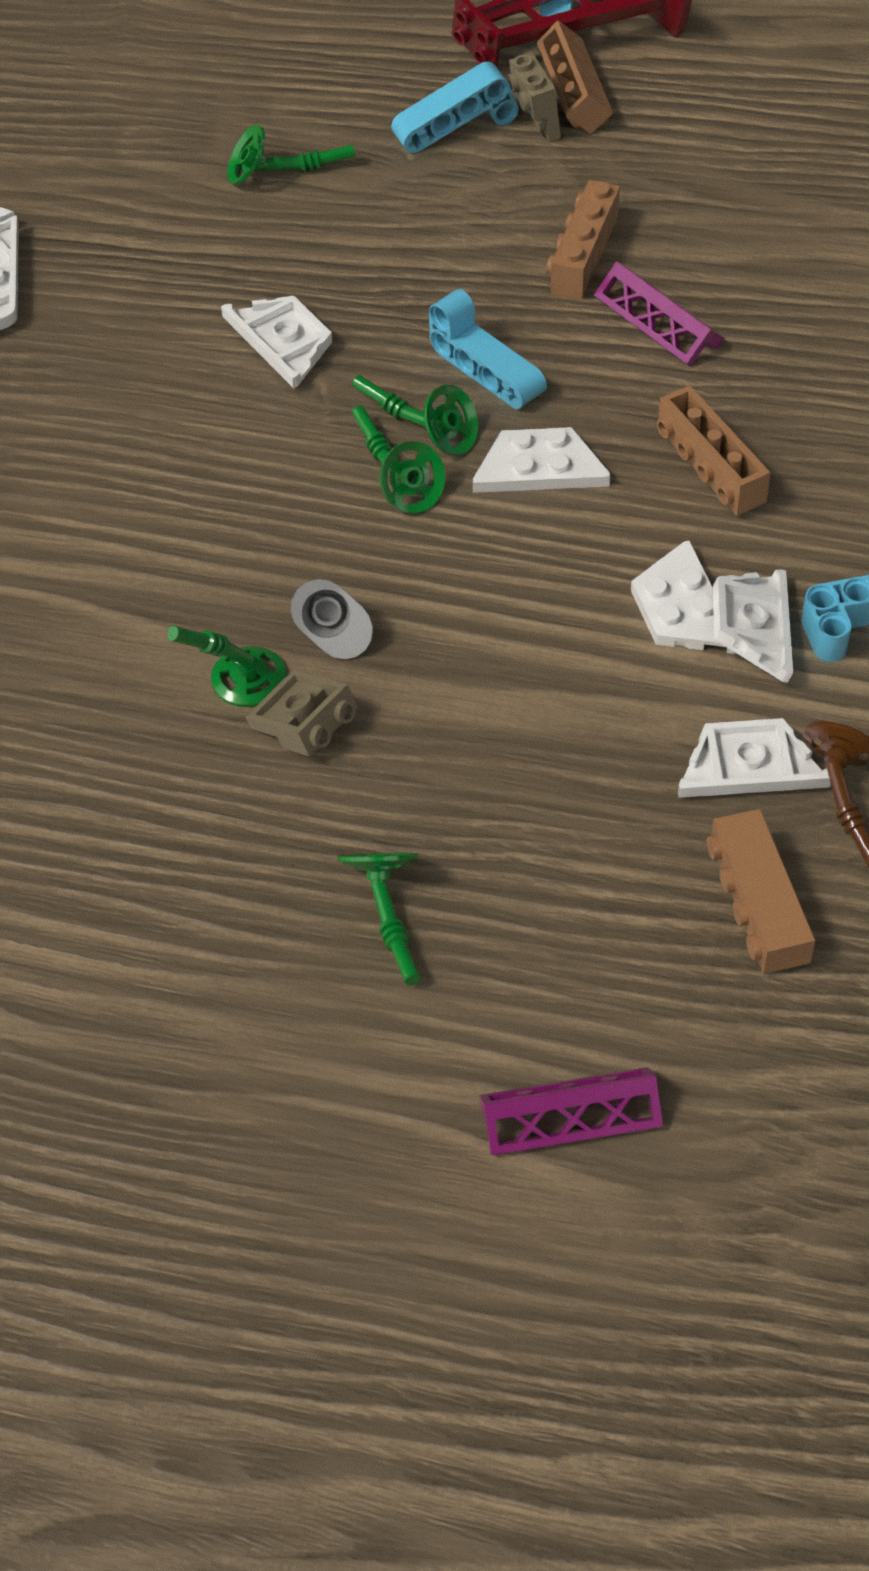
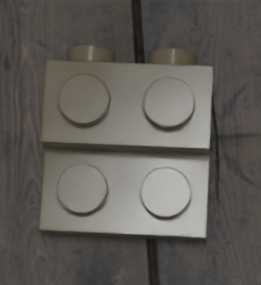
[507,52,561,142]
[245,669,358,756]

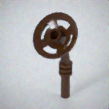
[804,721,869,868]

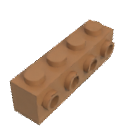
[537,20,613,134]
[546,180,620,300]
[657,385,771,516]
[707,809,815,974]

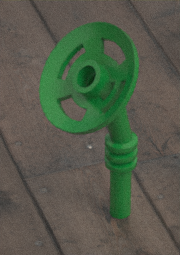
[227,124,356,186]
[352,375,478,455]
[352,405,445,513]
[167,625,287,707]
[337,853,421,986]

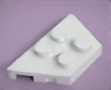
[221,296,332,388]
[473,427,610,493]
[631,540,735,654]
[713,569,793,683]
[678,718,831,798]

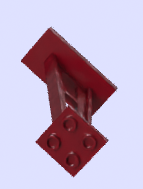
[451,0,692,68]

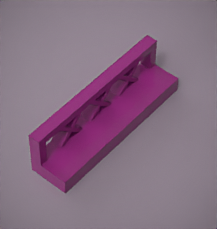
[594,261,725,366]
[479,1067,663,1155]

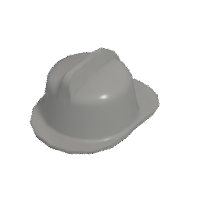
[290,579,373,659]

